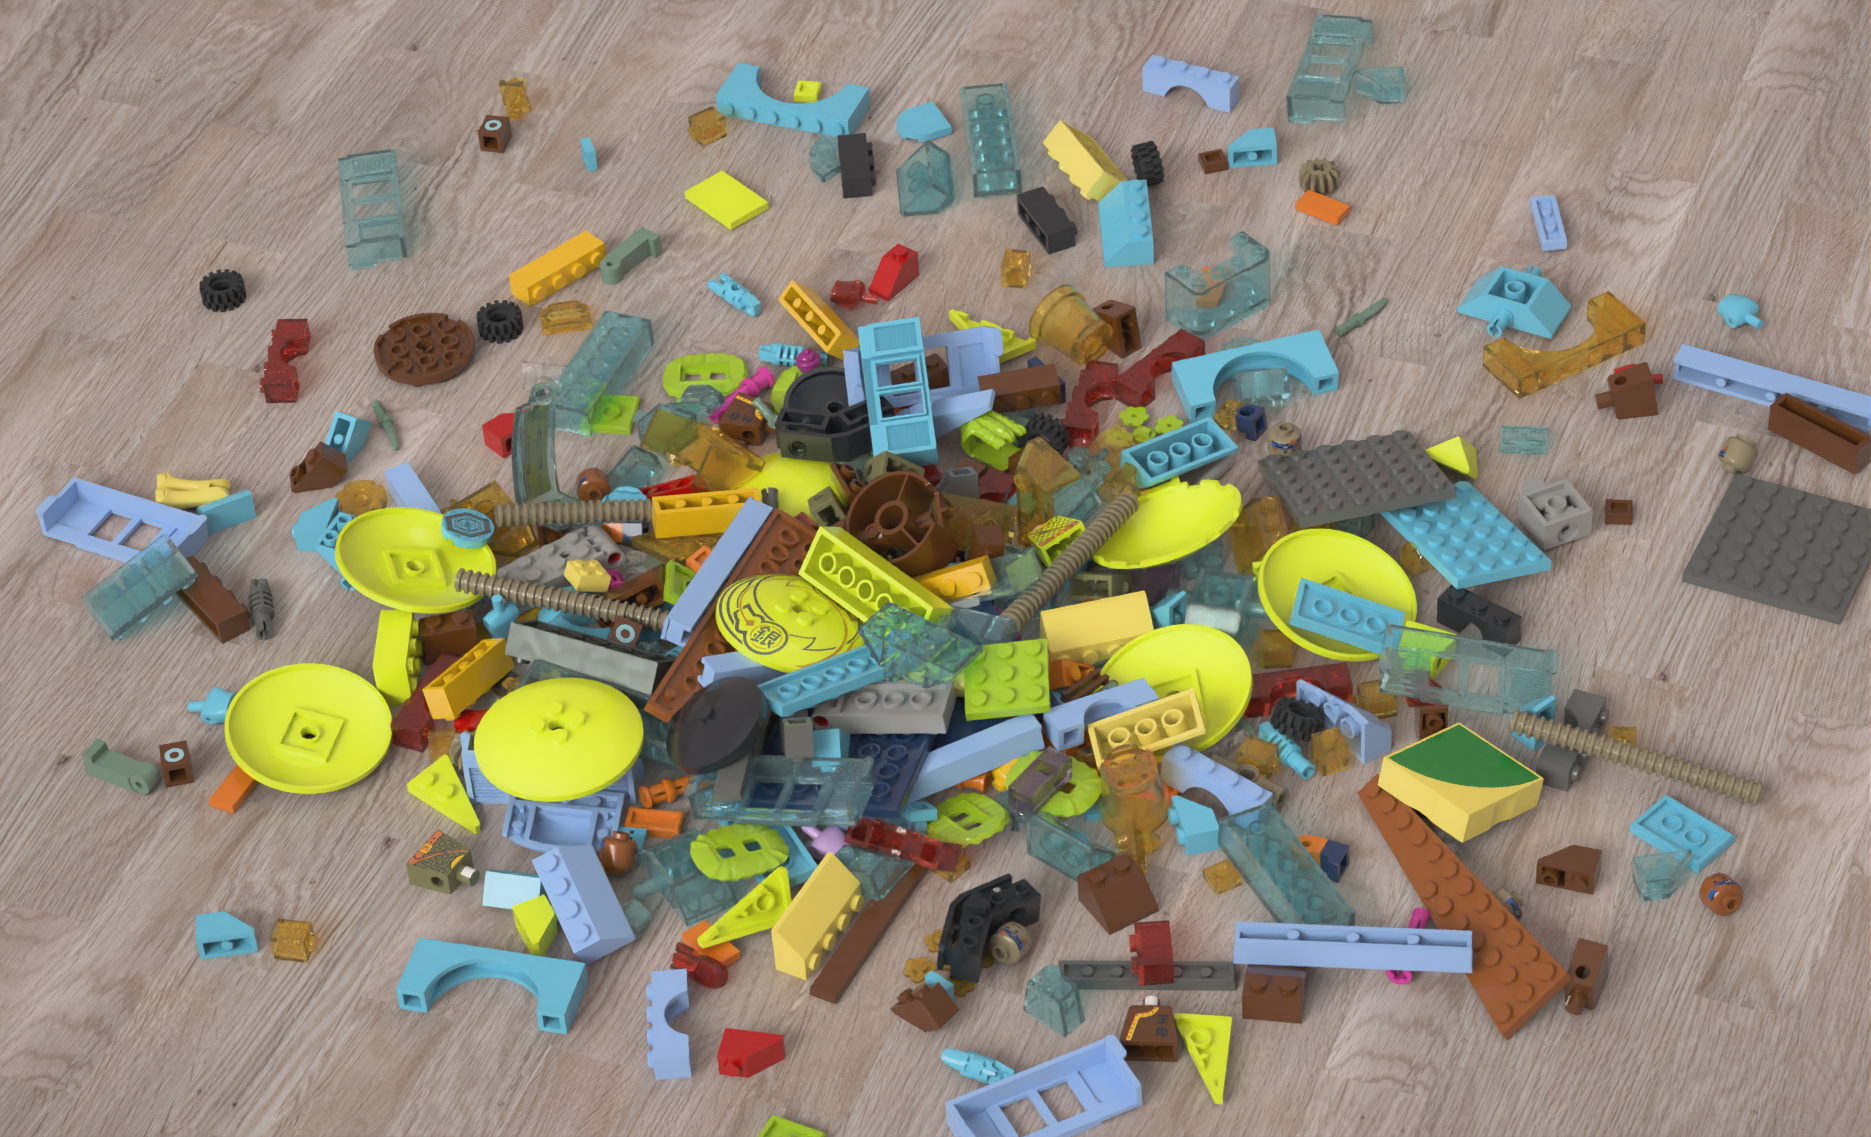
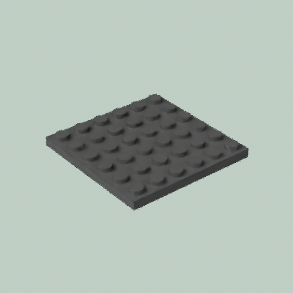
[1257,430,1456,529]
[1682,474,1871,625]

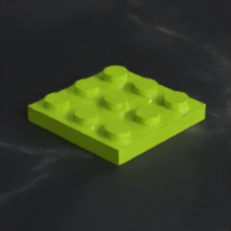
[964,638,1051,721]

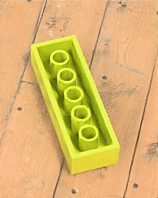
[798,526,953,656]

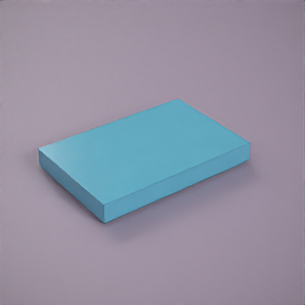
[1629,795,1735,874]

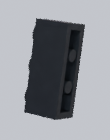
[837,133,876,199]
[1016,186,1077,255]

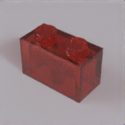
[1129,920,1174,986]

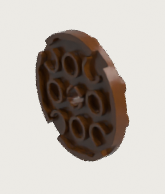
[374,313,475,387]

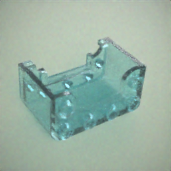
[1165,231,1271,341]

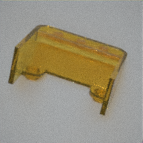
[640,408,766,492]
[1014,437,1081,569]

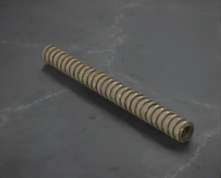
[998,492,1139,634]
[495,498,652,527]
[454,568,670,633]
[1508,708,1763,806]

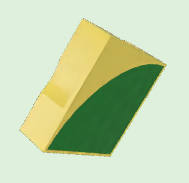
[1378,722,1544,843]

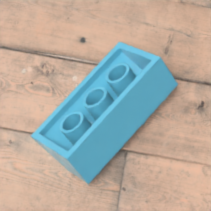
[1098,180,1154,267]
[1120,416,1239,490]

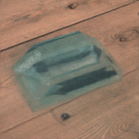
[667,384,725,416]

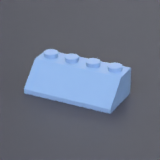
[532,845,636,966]

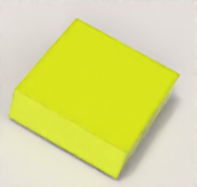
[794,81,822,103]

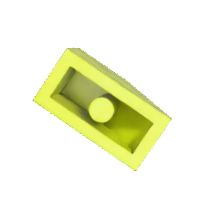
[512,895,559,956]

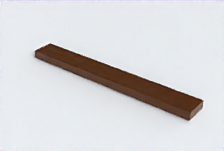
[810,833,943,1004]

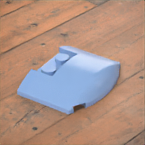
[502,791,625,854]

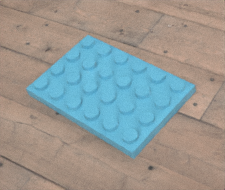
[1380,481,1552,589]

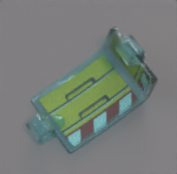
[512,378,605,531]

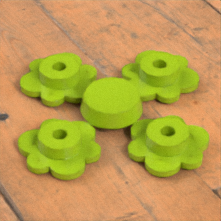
[1104,406,1184,451]

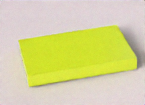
[685,171,769,230]

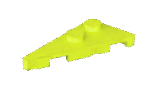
[949,309,1036,364]
[407,754,481,835]
[697,866,792,948]
[1174,1013,1232,1104]

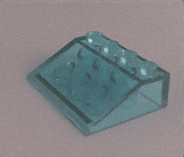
[81,532,198,641]

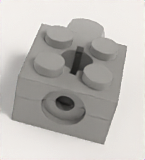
[1518,477,1593,550]

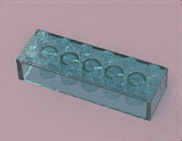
[959,83,1022,198]
[542,310,654,437]
[1218,802,1356,926]

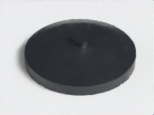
[783,367,849,413]
[666,676,768,775]

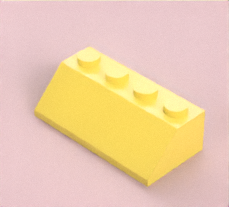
[1043,120,1129,201]
[1039,591,1154,665]
[1087,688,1208,770]
[771,852,864,981]

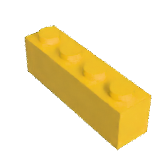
[509,230,606,307]
[778,280,860,360]
[652,488,762,539]
[912,555,997,602]
[422,638,515,721]

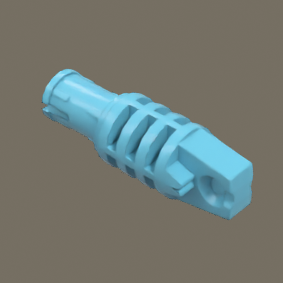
[758,343,830,367]
[1258,721,1316,780]

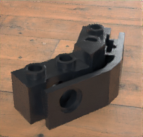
[775,396,895,462]
[937,873,1041,983]

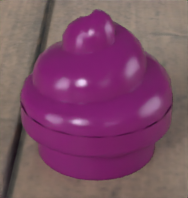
[796,348,821,374]

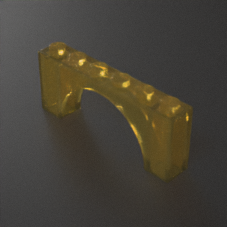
[1483,291,1646,399]

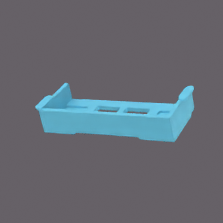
[858,317,939,466]

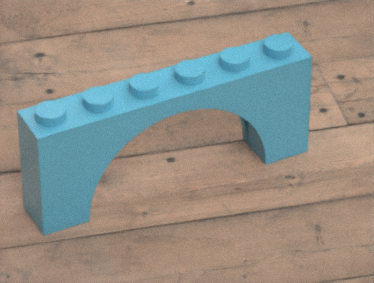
[716,63,871,137]
[1171,329,1339,424]
[396,938,589,1035]

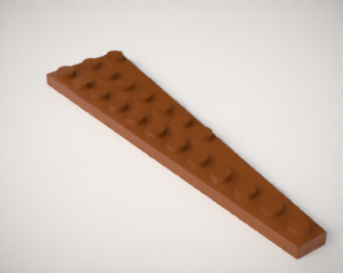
[1357,773,1572,1040]

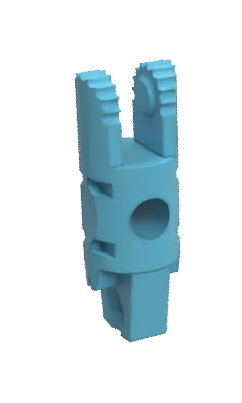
[707,272,761,317]
[941,1048,1018,1085]

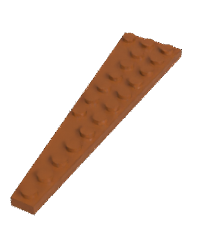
[644,507,817,724]

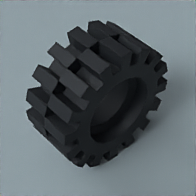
[1131,140,1164,187]
[199,269,247,312]
[476,300,524,344]
[1019,413,1071,459]
[1270,697,1325,742]

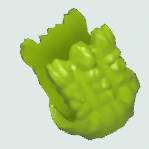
[960,410,1027,474]

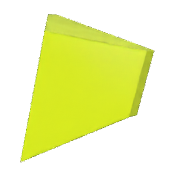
[1425,436,1478,480]

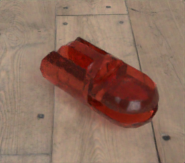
[669,942,729,989]

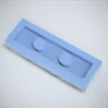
[1530,195,1567,251]

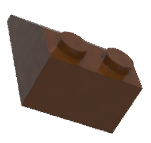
[1242,964,1310,1024]

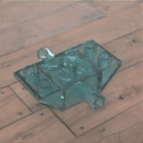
[1166,568,1272,644]
[858,601,984,689]
[629,828,738,927]

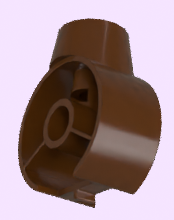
[829,471,959,578]

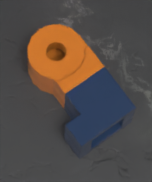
[601,522,650,550]
[1294,835,1350,883]

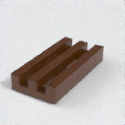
[1060,668,1118,703]

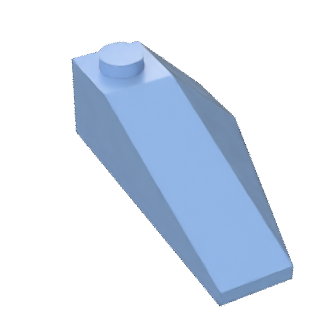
[896,389,996,439]
[1296,679,1392,765]

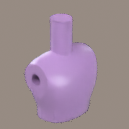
[801,821,854,862]

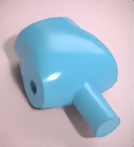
[1717,294,1764,330]
[482,594,519,639]
[188,687,237,725]

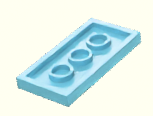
[1289,578,1406,659]

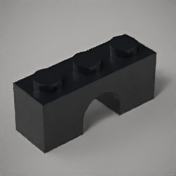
[1437,585,1522,655]

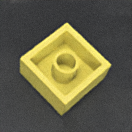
[564,559,611,592]

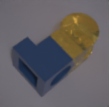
[1214,400,1267,441]

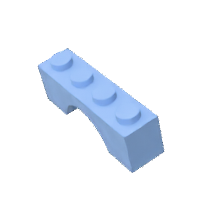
[1142,55,1240,113]
[1043,678,1159,752]
[1160,742,1273,833]
[646,969,692,1080]

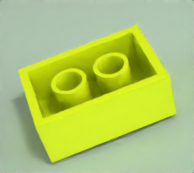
[373,609,424,706]

